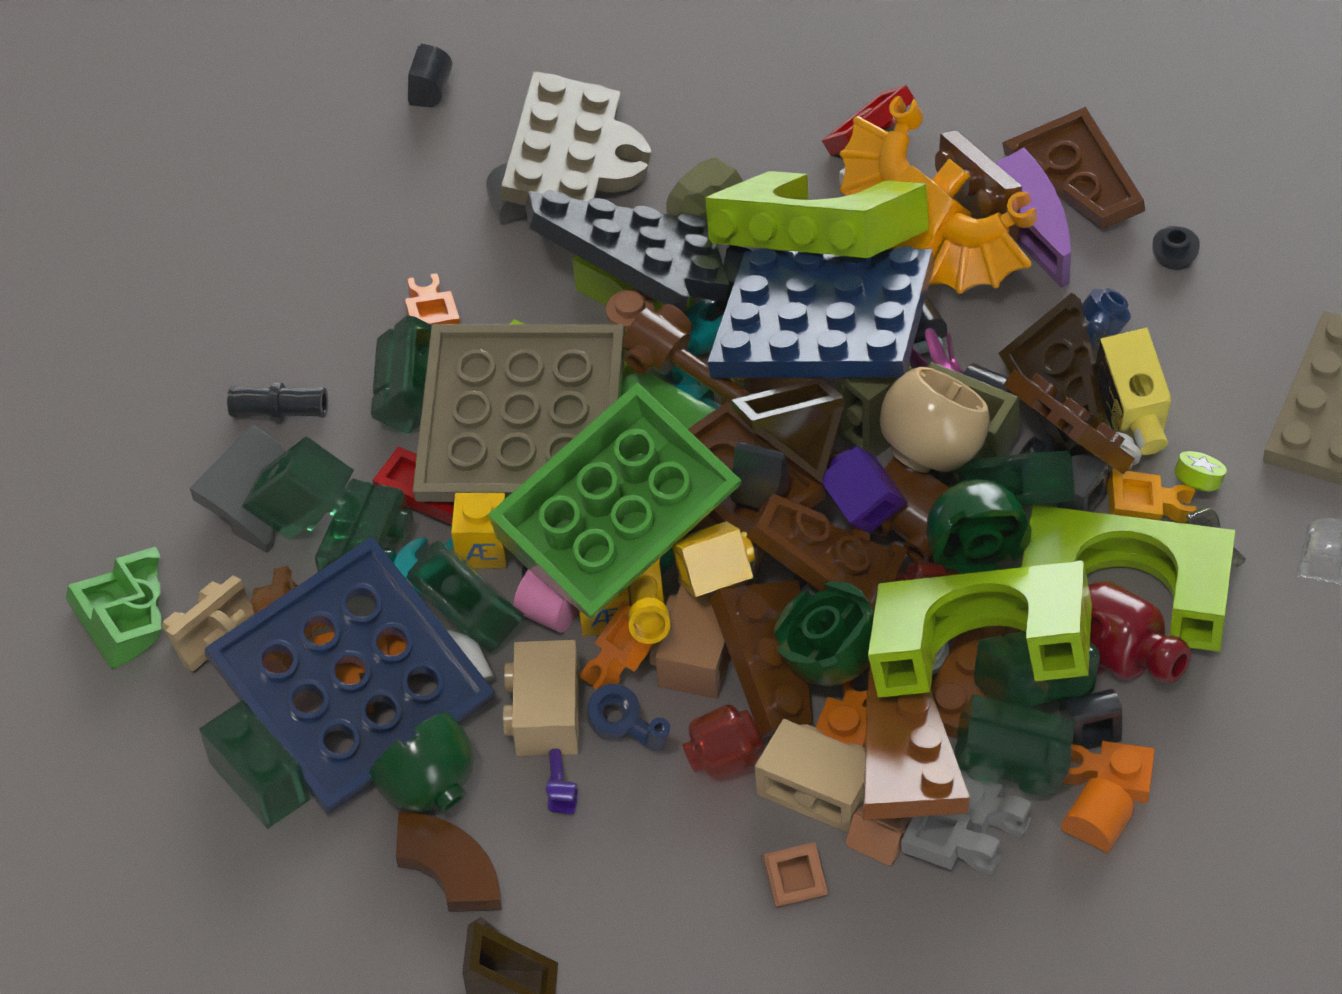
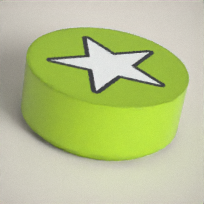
[1174,451,1227,492]

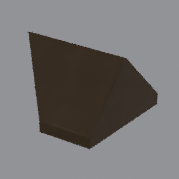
[731,377,844,483]
[462,917,558,994]

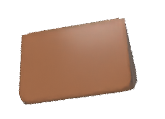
[846,805,913,865]
[760,842,828,907]

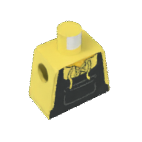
[1095,327,1171,455]

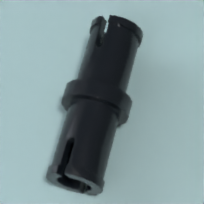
[227,383,328,421]

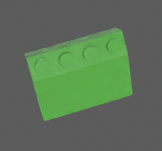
[488,382,742,620]

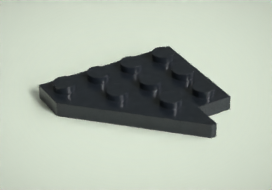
[525,190,729,313]

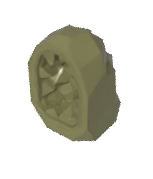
[666,157,743,221]

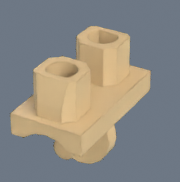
[161,575,258,672]

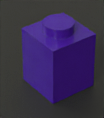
[822,446,908,533]

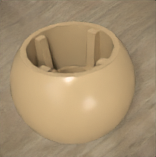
[880,367,989,473]

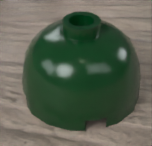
[926,479,1032,576]
[774,581,874,687]
[368,712,475,813]

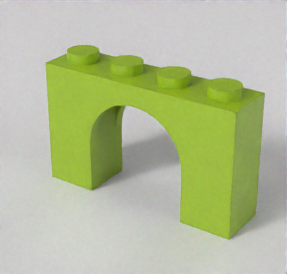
[705,171,929,258]
[1021,505,1235,652]
[868,560,1092,698]

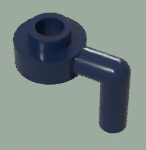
[1082,288,1131,350]
[587,684,670,751]

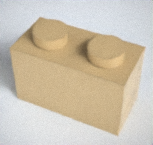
[503,640,580,756]
[755,719,865,833]

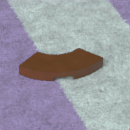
[396,812,502,911]

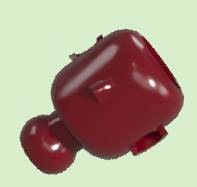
[1089,581,1192,684]

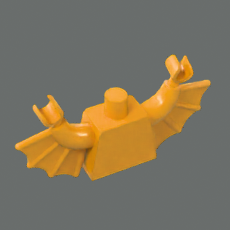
[840,96,1037,294]

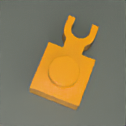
[1107,469,1197,524]

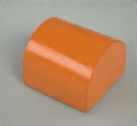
[1061,778,1134,854]

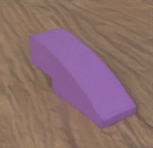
[995,148,1071,288]

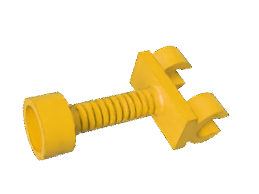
[628,558,670,644]

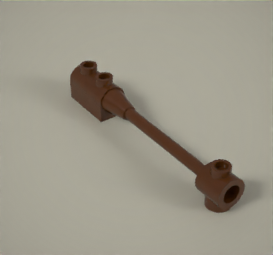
[622,304,949,565]

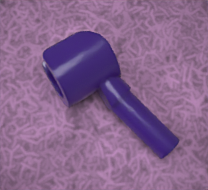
[546,748,578,814]

